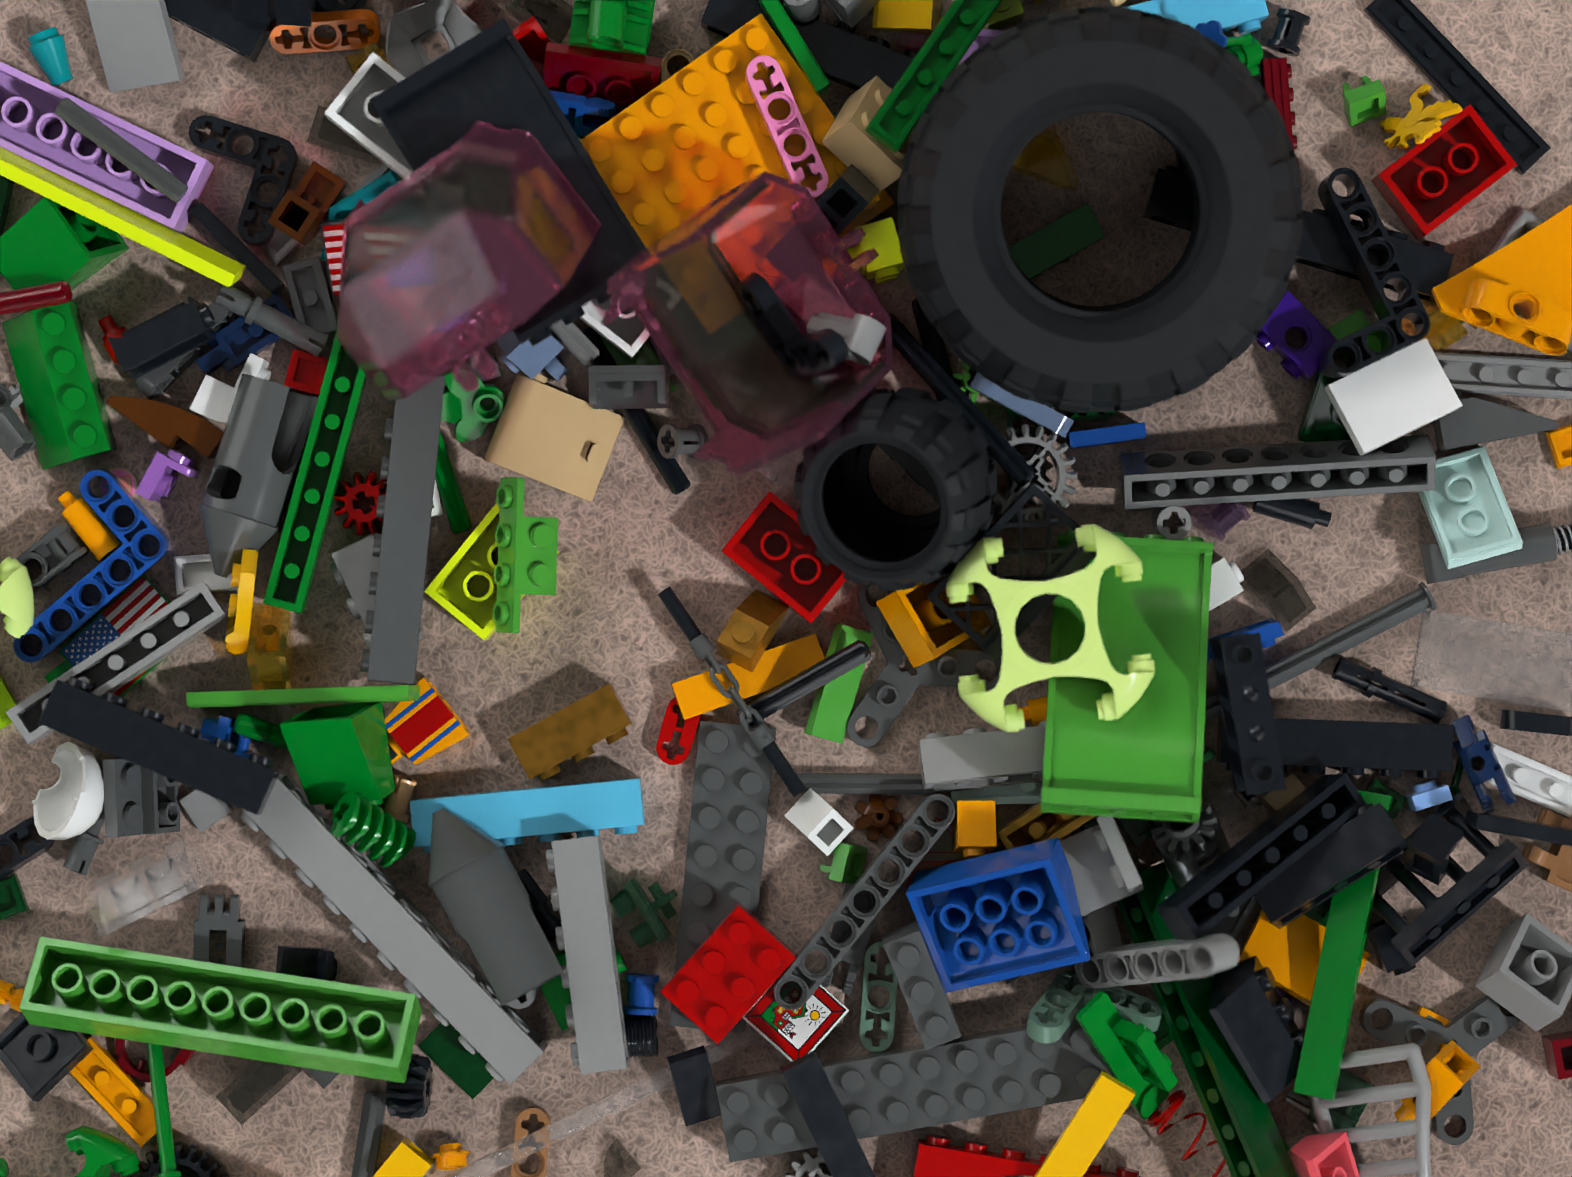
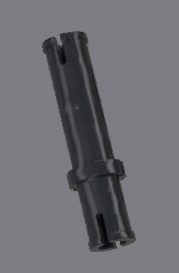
[1331,656,1447,724]

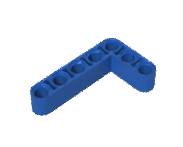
[13,469,170,663]

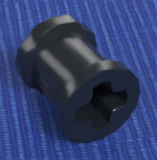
[1266,8,1311,57]

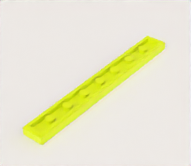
[0,147,246,287]

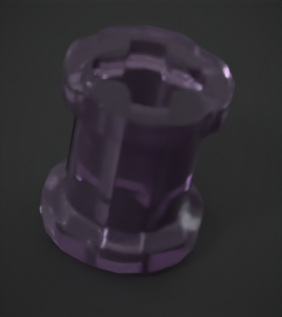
[1199,502,1251,542]

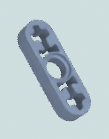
[969,372,1074,438]

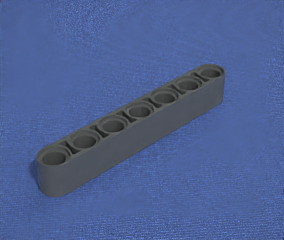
[772,794,955,1010]

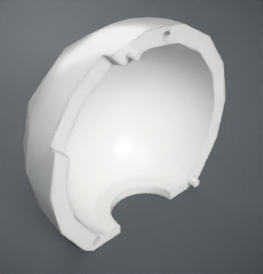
[31,742,105,840]

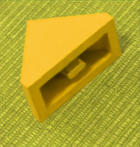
[873,0,941,38]

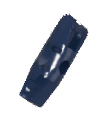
[1452,715,1517,814]

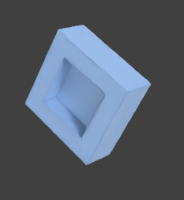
[1405,779,1453,811]

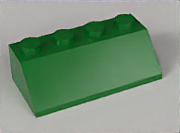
[1,301,117,470]

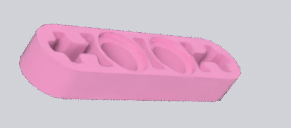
[745,55,828,199]

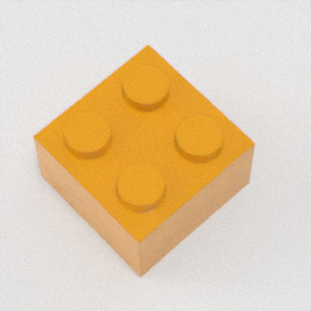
[876,578,992,668]

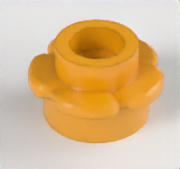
[432,1143,470,1170]

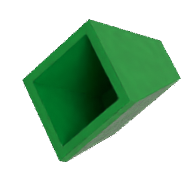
[280,702,395,809]

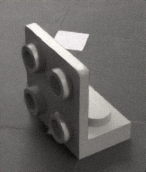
[1060,816,1144,917]

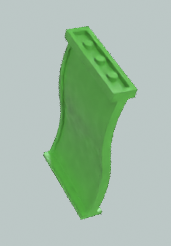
[1040,529,1213,823]

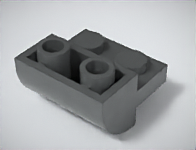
[103,758,180,837]

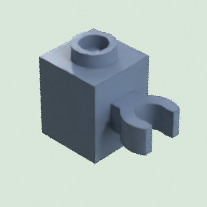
[496,327,569,381]

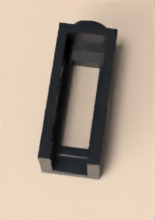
[108,296,217,379]

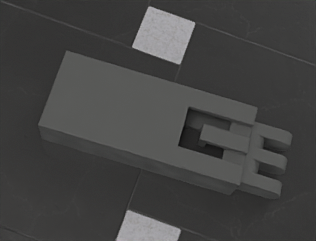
[193,894,245,968]

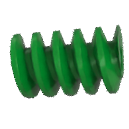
[331,790,416,868]

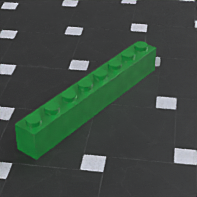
[263,305,383,614]

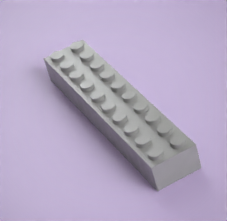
[241,770,549,1085]

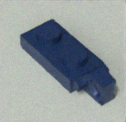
[196,293,295,375]

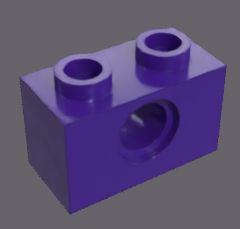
[1255,291,1338,380]

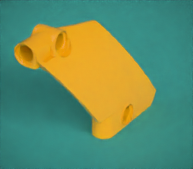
[1431,204,1572,355]

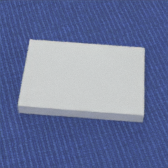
[1324,338,1463,456]

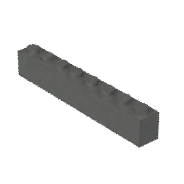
[361,371,445,685]

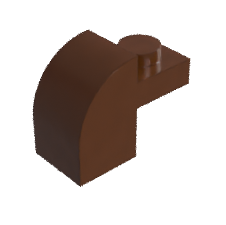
[268,161,348,245]

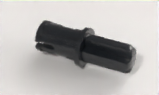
[517,869,562,942]

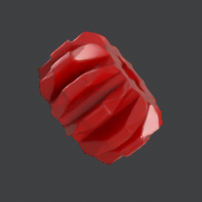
[334,471,387,536]

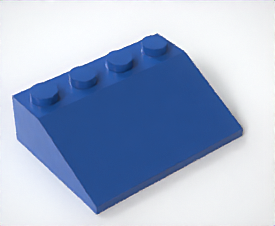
[906,837,1091,993]

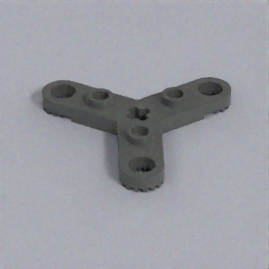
[847,583,1002,747]
[1359,995,1521,1145]

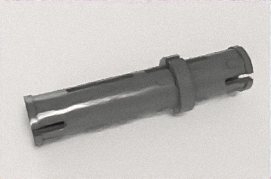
[213,285,329,357]

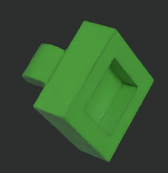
[1343,75,1386,127]
[820,842,868,884]

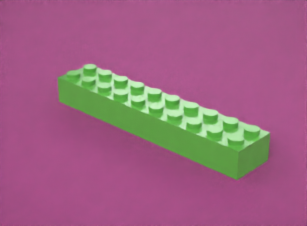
[19,936,422,1083]

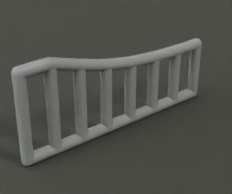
[1309,1043,1432,1177]

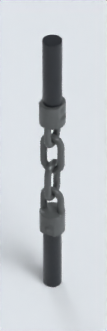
[658,586,806,797]

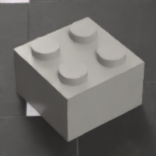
[1475,913,1572,1031]

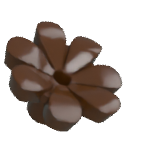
[854,794,903,842]

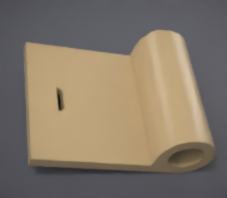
[483,374,625,502]

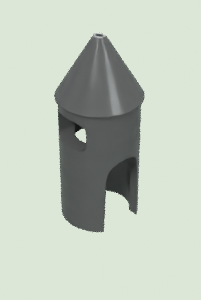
[198,374,318,578]
[428,808,563,1006]

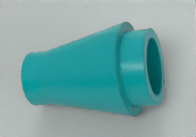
[28,27,74,87]

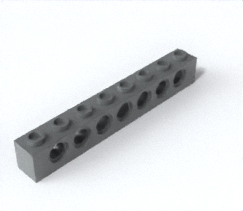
[1120,435,1436,509]

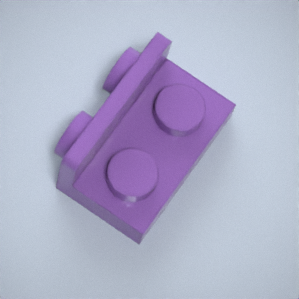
[135,449,200,501]

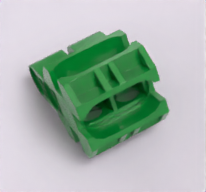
[568,0,655,56]

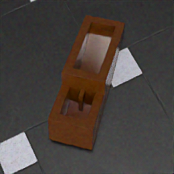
[106,396,224,459]

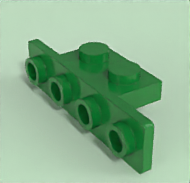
[1076,991,1179,1120]

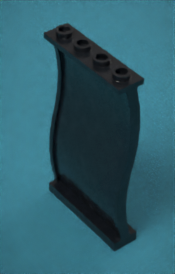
[370,18,655,347]

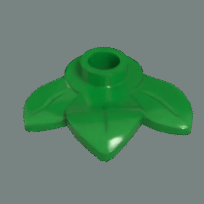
[441,370,506,442]

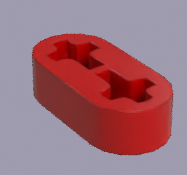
[656,697,701,765]

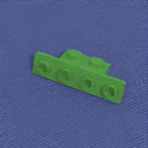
[493,477,558,633]

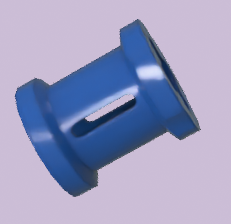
[623,973,659,1015]

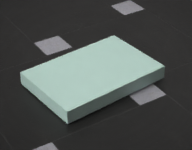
[1418,446,1523,569]

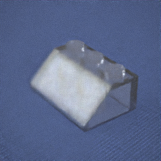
[87,838,216,938]

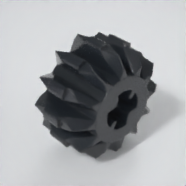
[385,1054,433,1119]

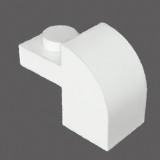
[190,353,271,424]

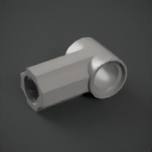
[806,312,886,365]

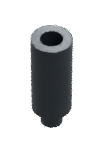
[1253,498,1332,529]

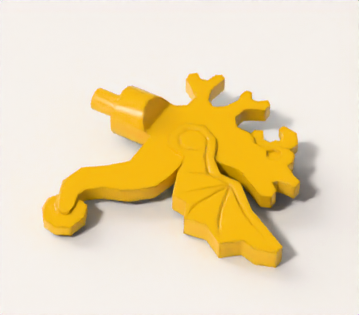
[1380,83,1463,150]

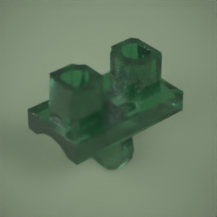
[610,876,678,948]

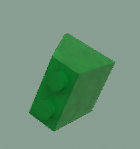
[0,197,129,311]

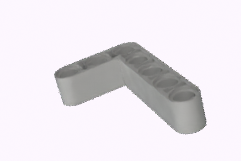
[1074,904,1240,989]

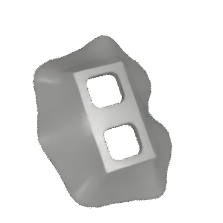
[385,0,484,78]

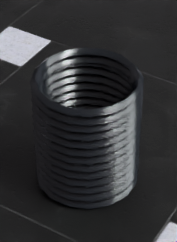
[624,1015,658,1058]

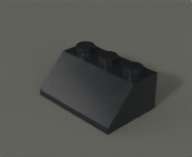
[1209,955,1306,1104]

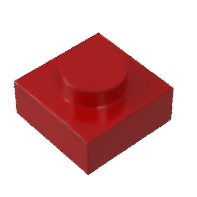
[284,349,329,396]

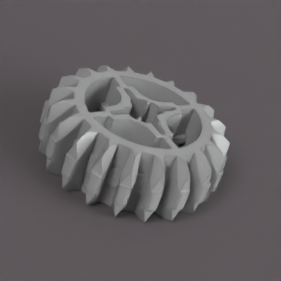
[986,424,1078,528]

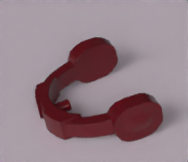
[115,1038,195,1083]

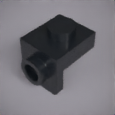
[276,945,337,981]

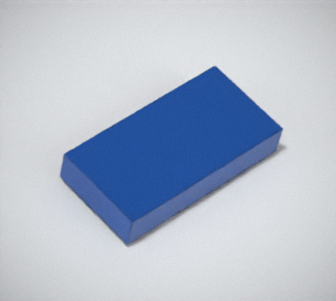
[1066,422,1146,449]

